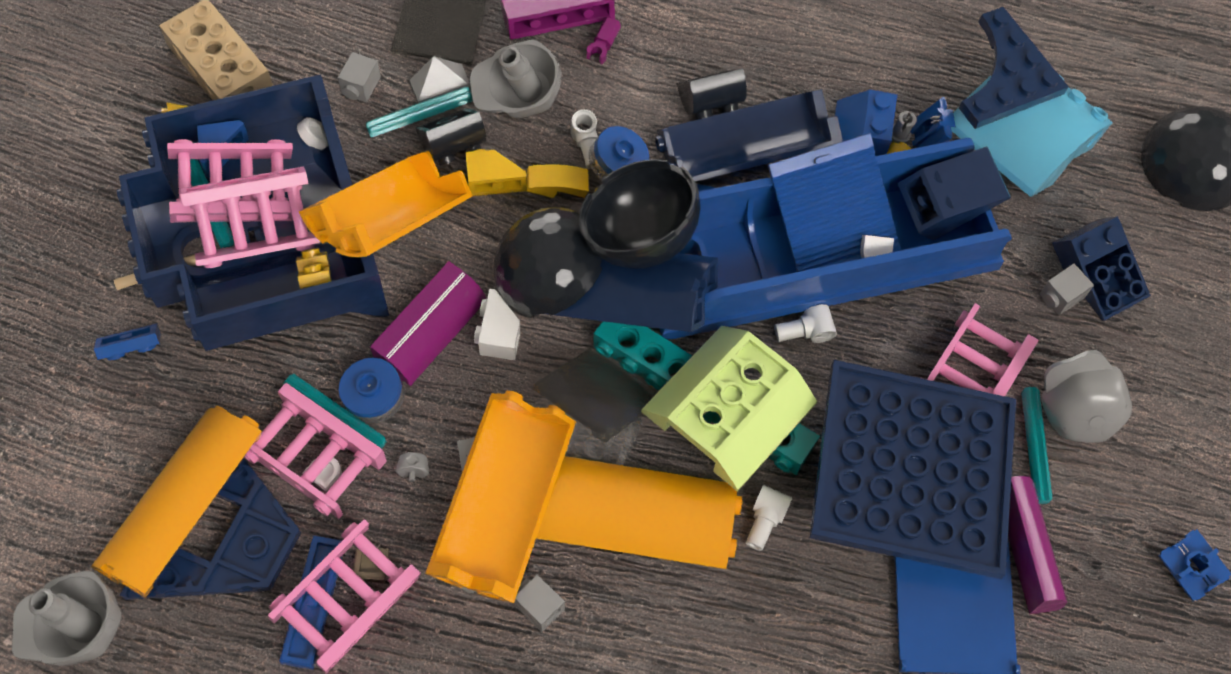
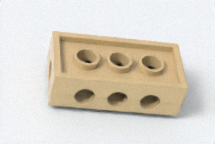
[159,0,273,101]

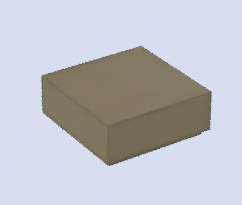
[353,547,390,583]

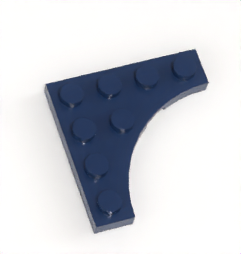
[959,7,1069,129]

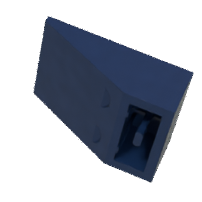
[898,147,1011,241]
[1052,216,1151,321]

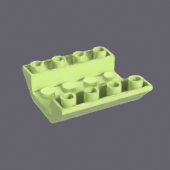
[641,326,817,492]

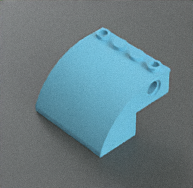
[951,76,1113,197]

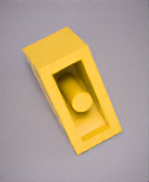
[465,149,527,196]

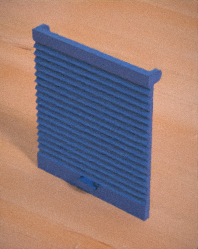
[768,133,901,272]
[895,542,1021,674]

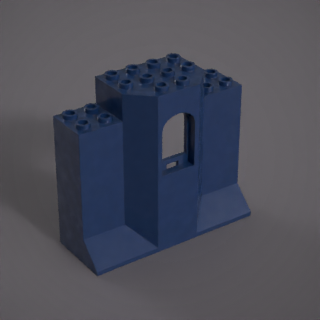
[117,74,389,351]

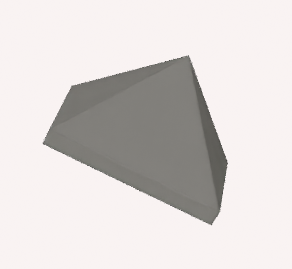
[410,56,471,103]

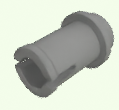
[892,111,917,143]

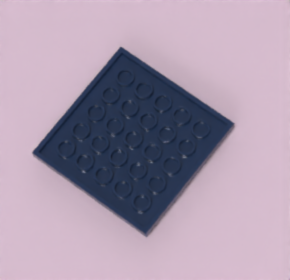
[809,360,1016,579]

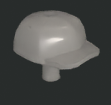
[470,40,562,118]
[1041,350,1132,443]
[12,571,122,666]

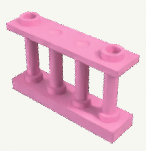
[167,139,293,223]
[180,166,320,268]
[921,303,1039,396]
[244,383,387,519]
[268,519,421,674]

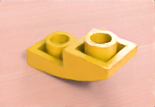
[527,164,589,198]
[296,248,331,289]

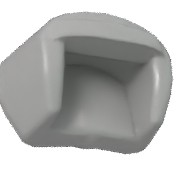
[395,452,429,482]

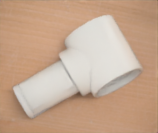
[570,109,600,169]
[774,304,837,343]
[745,485,792,551]

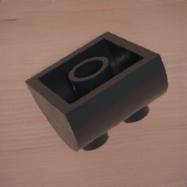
[676,68,747,119]
[415,108,486,165]

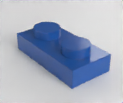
[94,323,161,360]

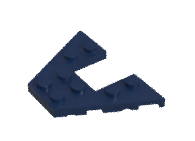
[120,458,301,600]

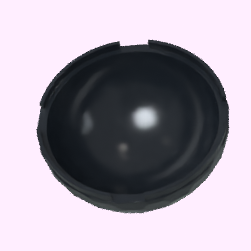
[1141,106,1231,211]
[579,159,701,269]
[494,207,603,318]

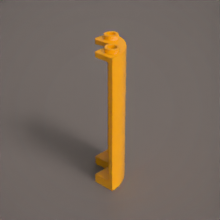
[299,151,473,257]
[425,390,576,603]
[91,405,262,598]
[536,456,742,569]

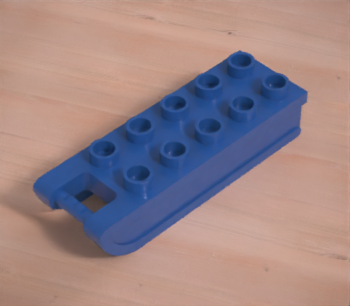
[659,138,1012,340]

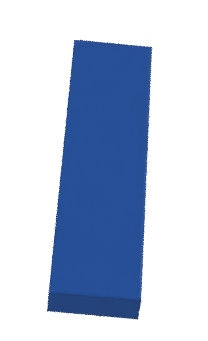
[279,535,343,670]

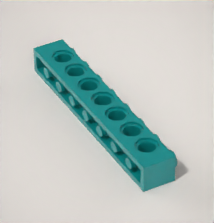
[593,321,820,475]

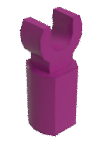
[586,17,621,64]

